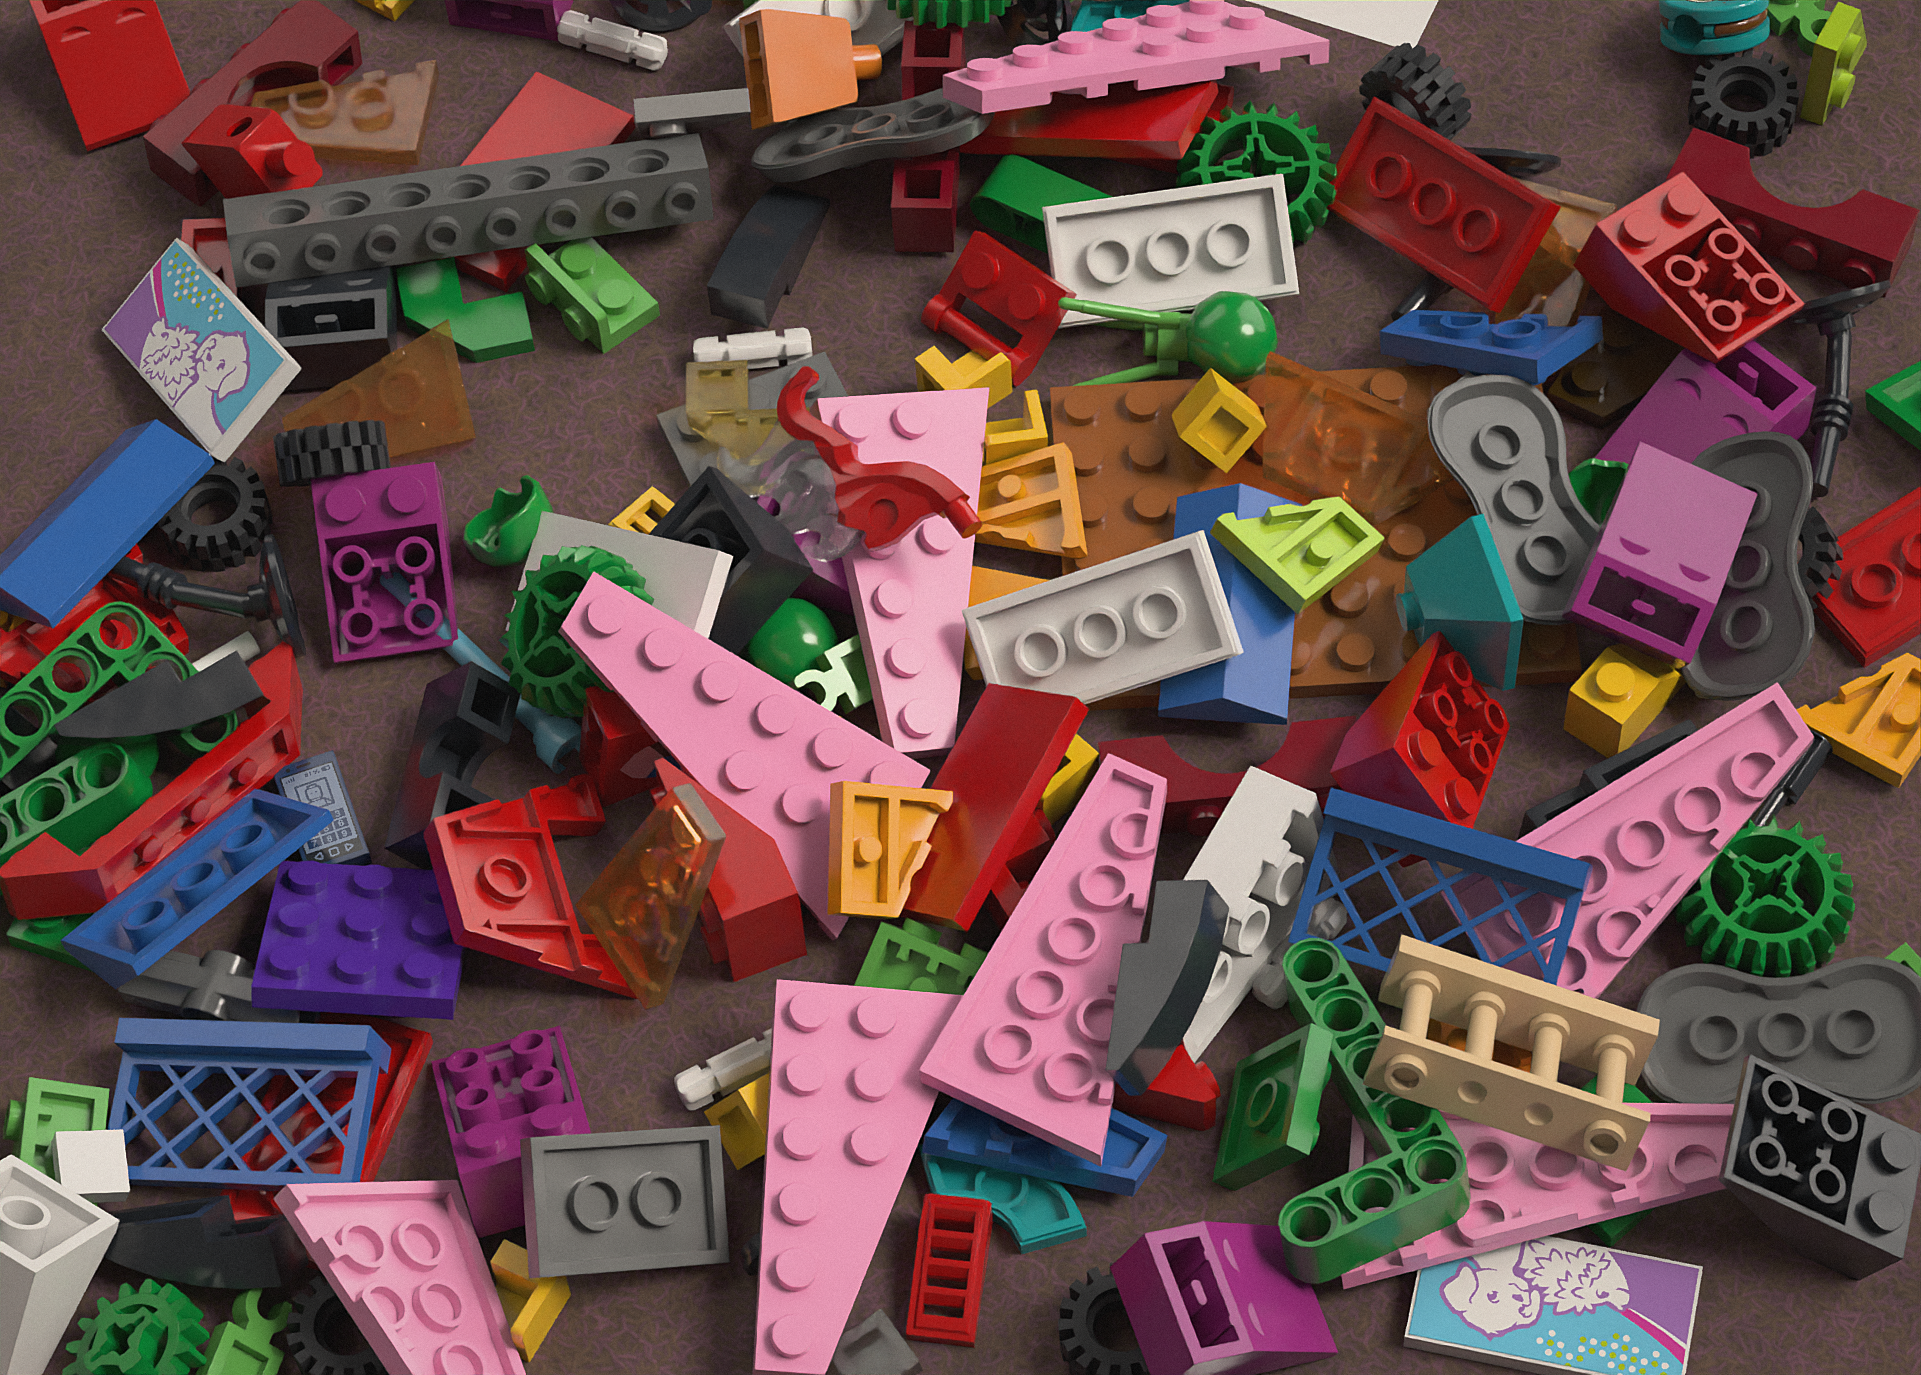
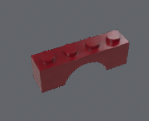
[143,0,363,207]
[891,20,966,252]
[1665,128,1920,297]
[1098,716,1357,836]

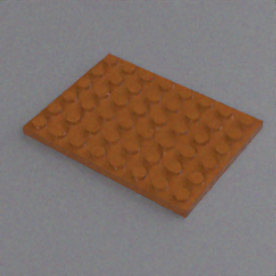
[1050,364,1582,711]

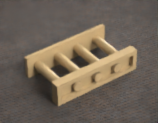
[1363,935,1660,1171]

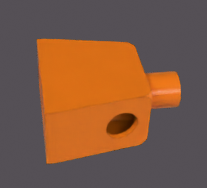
[739,9,882,130]

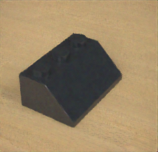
[648,466,814,655]

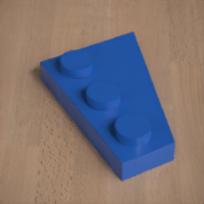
[1379,310,1603,385]
[922,1098,1168,1197]

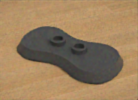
[751,88,995,183]
[1428,375,1600,625]
[1680,431,1815,701]
[1637,956,1921,1104]

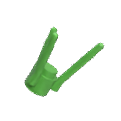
[1058,297,1191,386]

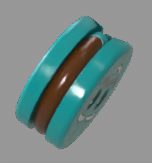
[1659,0,1770,55]

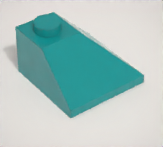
[1396,514,1524,691]

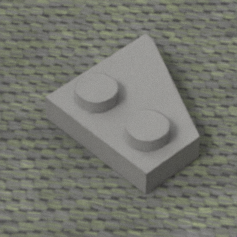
[634,88,751,139]

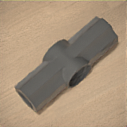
[118,950,321,1024]

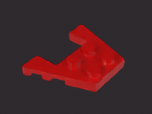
[0,543,189,711]
[423,774,656,999]

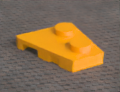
[974,442,1088,559]
[1796,653,1921,788]
[828,781,953,920]

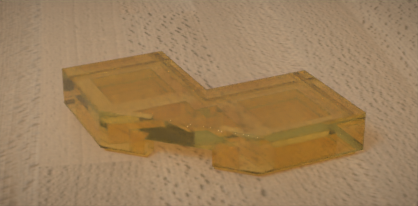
[686,360,811,473]

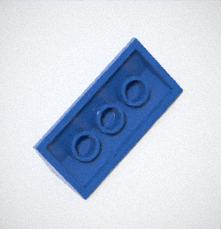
[0,419,215,628]
[1158,483,1302,725]
[61,789,334,989]

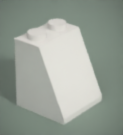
[0,1154,119,1375]

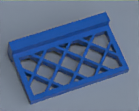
[1288,788,1593,986]
[108,1018,392,1191]

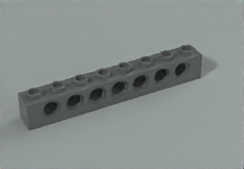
[223,133,714,287]

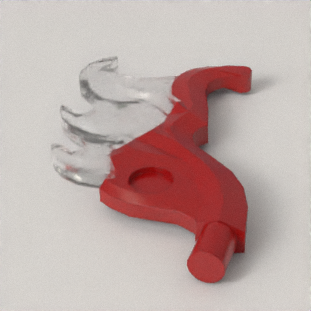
[717,366,983,561]

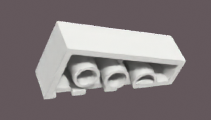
[1146,766,1339,1063]

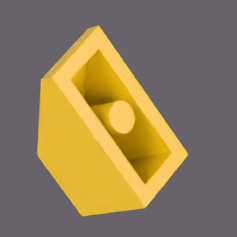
[1563,643,1686,758]

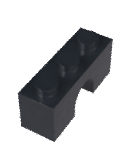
[384,661,521,870]

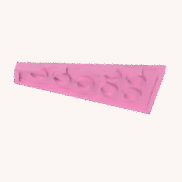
[943,0,1329,114]
[809,388,989,759]
[558,572,931,940]
[1438,682,1814,999]
[919,753,1167,1167]
[752,979,963,1375]
[1341,1103,1734,1289]
[273,1180,526,1375]

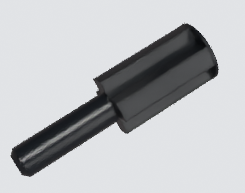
[1751,730,1833,826]

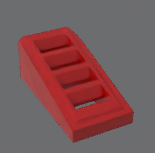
[906,1194,993,1348]

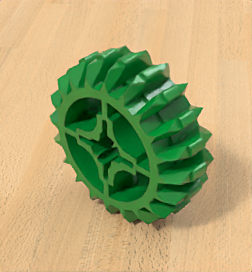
[1175,100,1337,244]
[498,545,654,718]
[1674,813,1855,978]

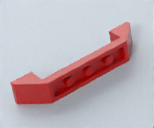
[0,641,303,920]
[983,808,1221,1131]

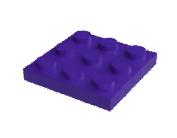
[251,861,466,1020]

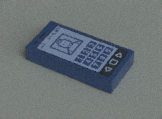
[274,750,372,866]

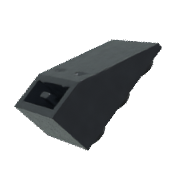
[265,265,398,391]
[1718,1054,1921,1281]

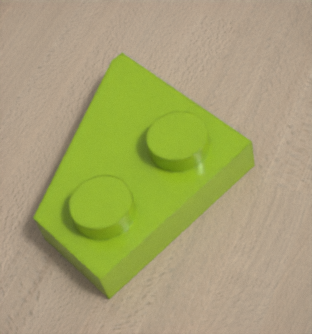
[1800,2,1867,125]
[1210,497,1385,614]

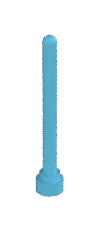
[380,572,582,774]

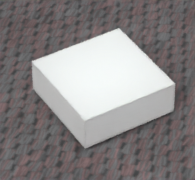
[51,1130,130,1203]

